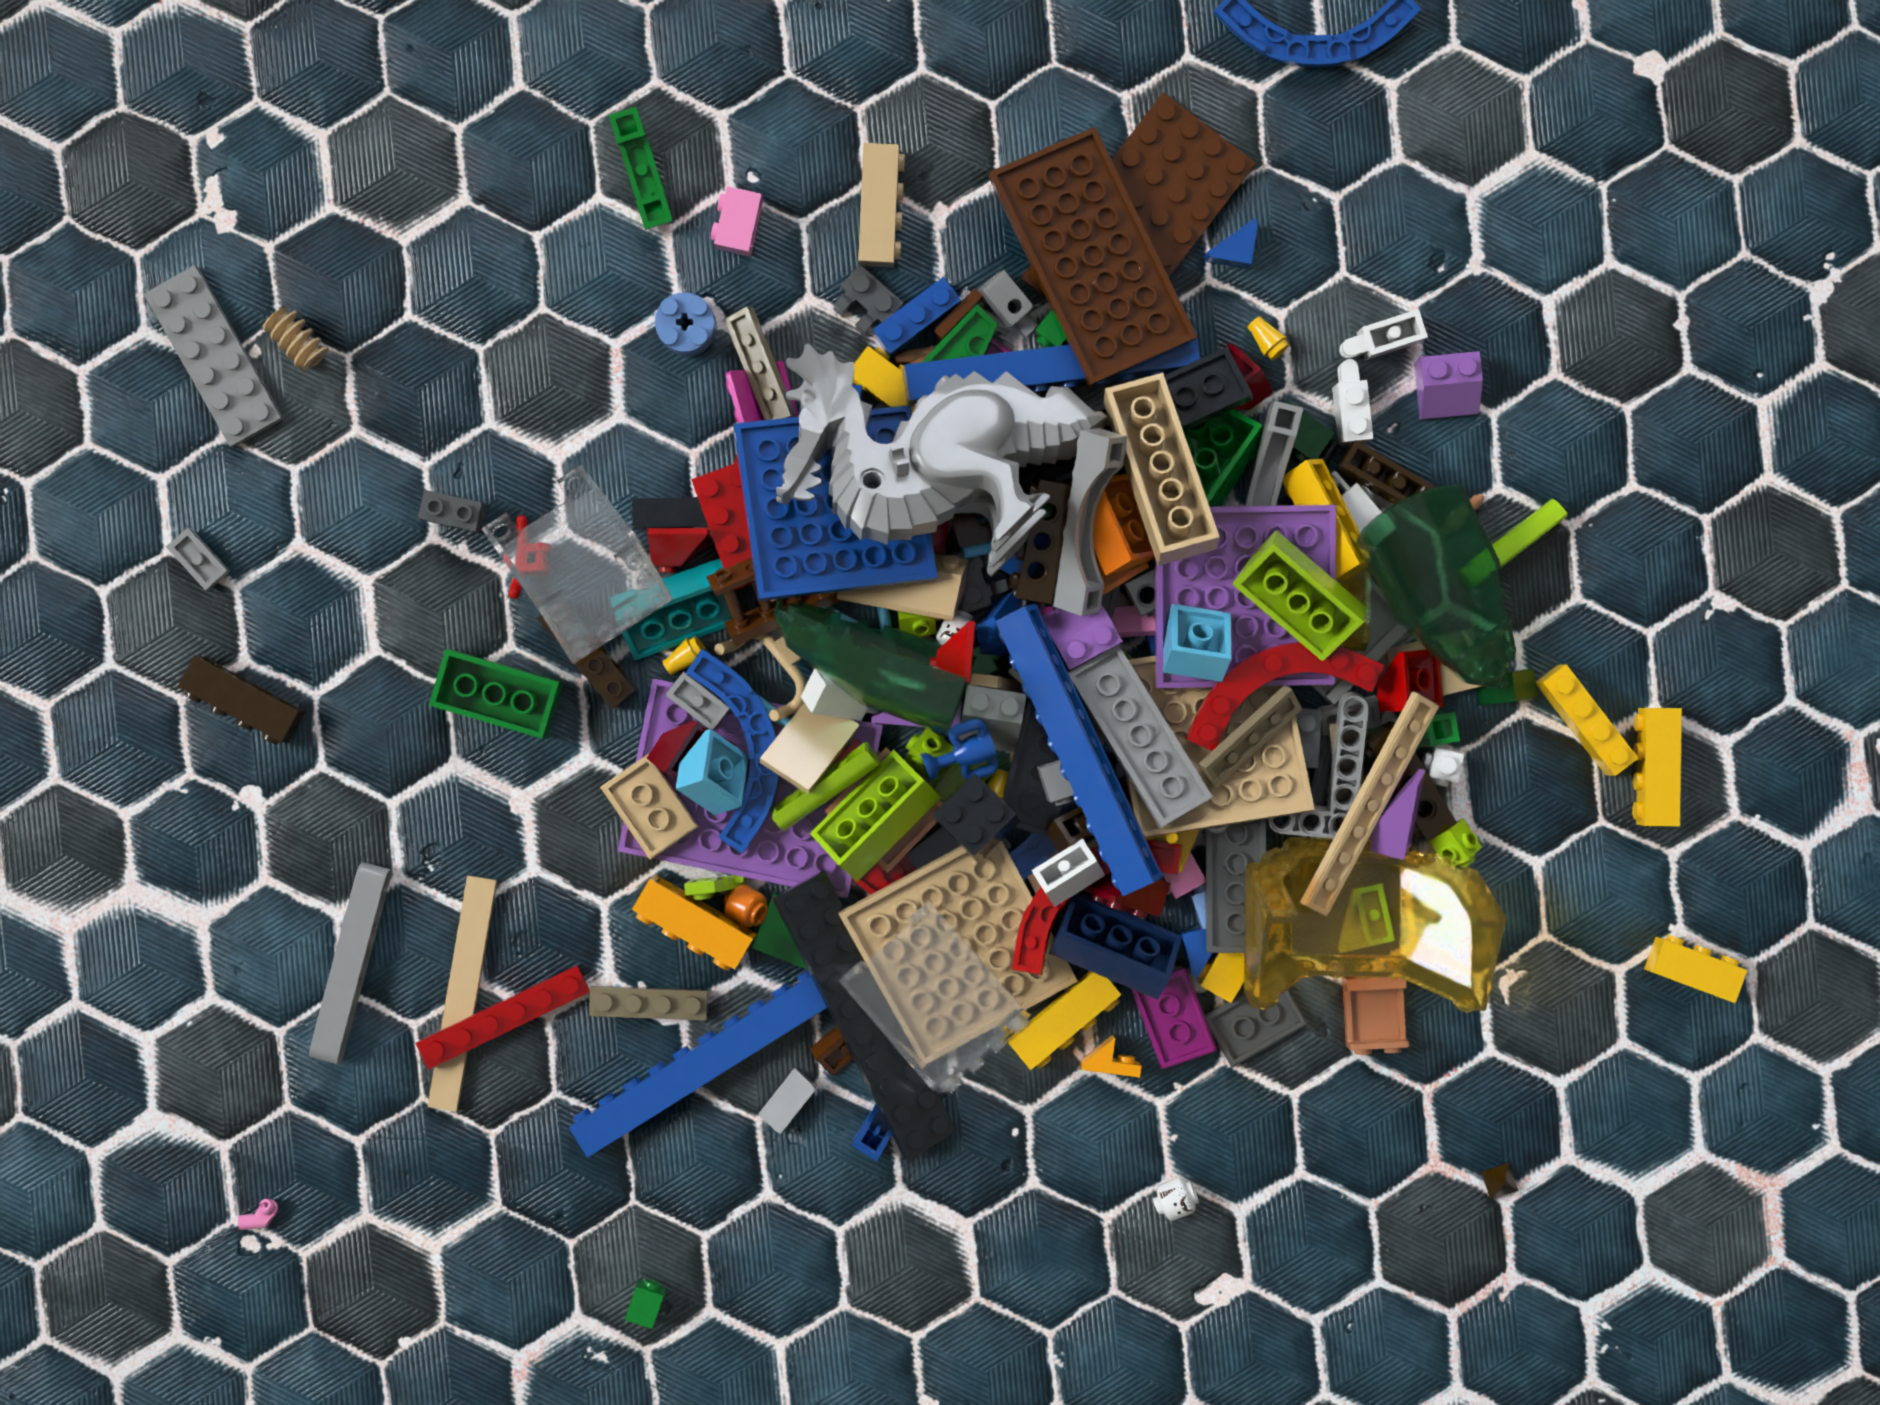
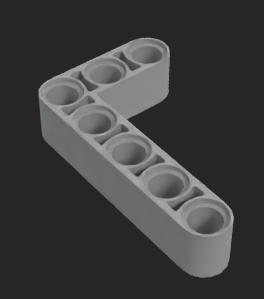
[1267,691,1369,839]

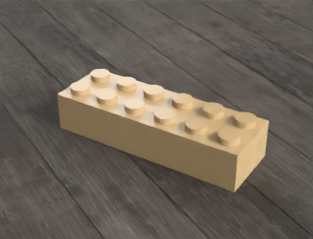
[1103,373,1220,566]

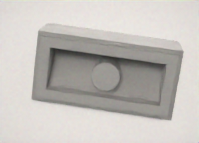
[758,1068,817,1134]

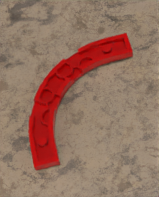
[1185,642,1385,751]
[1011,840,1183,975]

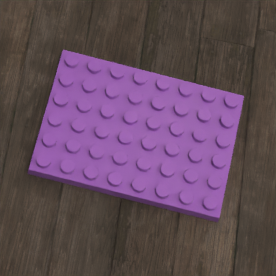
[618,679,883,898]

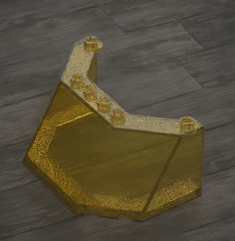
[1244,837,1507,1012]

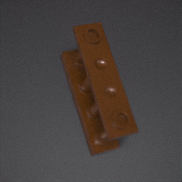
[706,557,843,646]

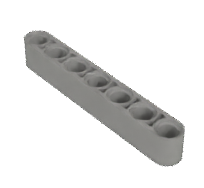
[309,862,392,1065]

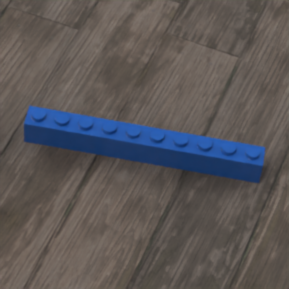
[902,329,1200,405]
[995,604,1163,896]
[569,969,827,1158]

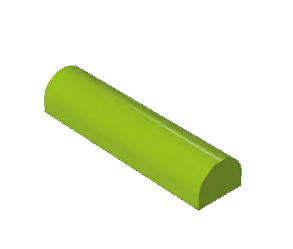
[1458,499,1568,590]
[772,742,881,831]

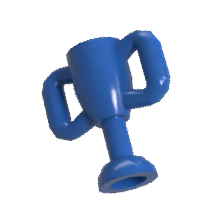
[921,718,999,781]

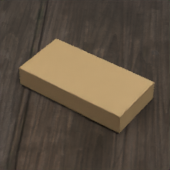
[970,673,1022,693]

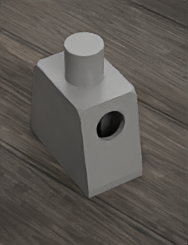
[977,270,1038,336]

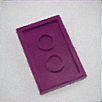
[1131,967,1218,1069]

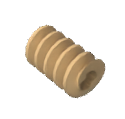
[263,307,329,372]

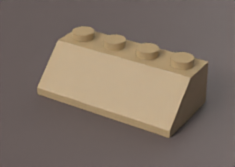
[837,553,968,621]

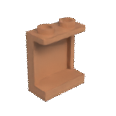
[1342,973,1409,1055]

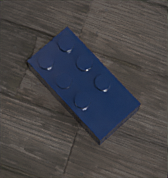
[1049,892,1182,1000]

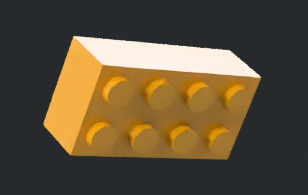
[632,875,757,971]

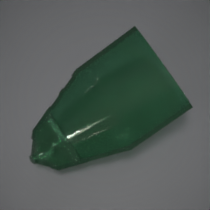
[1357,484,1516,689]
[774,599,977,735]

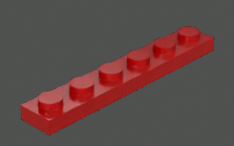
[415,965,590,1070]

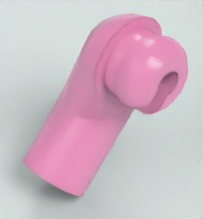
[238,1198,278,1230]

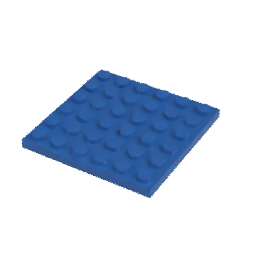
[733,405,938,601]

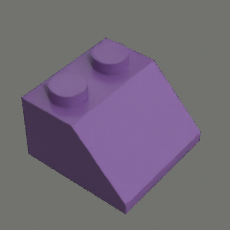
[1414,351,1483,420]
[1042,604,1123,670]

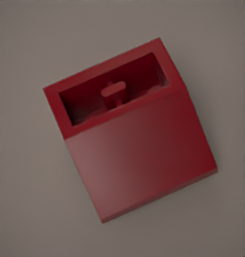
[1083,874,1171,918]

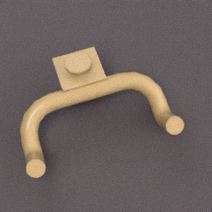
[714,627,814,721]

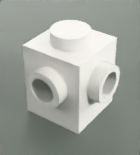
[1421,747,1464,787]

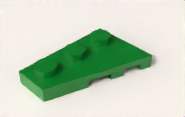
[921,304,998,363]

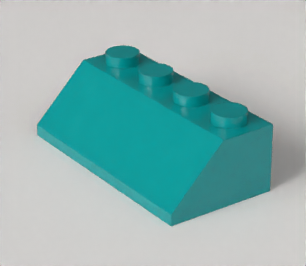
[610,558,733,661]

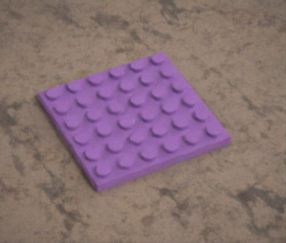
[1155,505,1336,688]

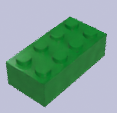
[429,649,565,739]

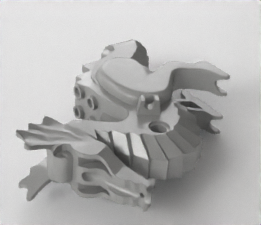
[776,344,1110,577]

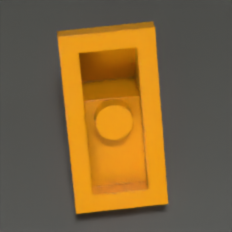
[1080,1035,1142,1078]

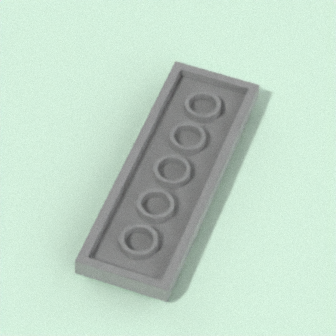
[144,265,284,448]
[1068,644,1213,829]

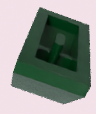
[1477,668,1538,705]

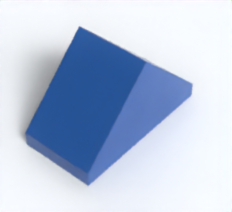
[1204,218,1258,269]
[1179,927,1212,978]
[852,1104,892,1162]

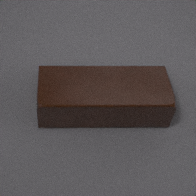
[810,1026,853,1076]

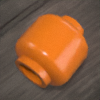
[724,884,768,928]

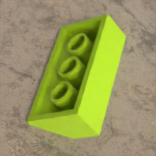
[1232,530,1366,661]
[810,750,942,882]

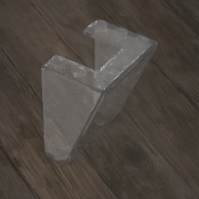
[481,465,673,664]
[839,901,1032,1093]

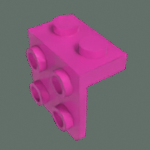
[726,361,799,423]

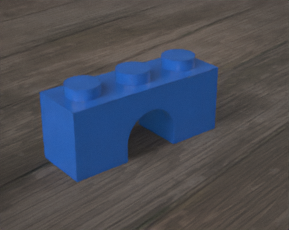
[873,276,961,358]

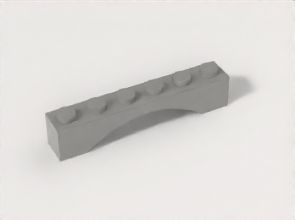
[1244,401,1303,506]
[1053,428,1128,616]

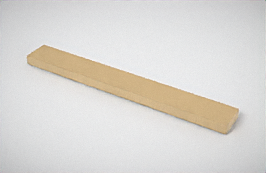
[1300,691,1439,917]
[427,875,498,1112]

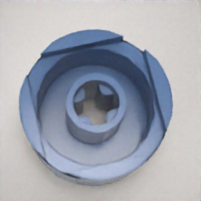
[655,292,717,357]

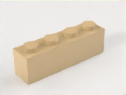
[858,143,905,268]

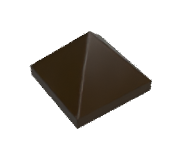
[1481,1162,1519,1200]

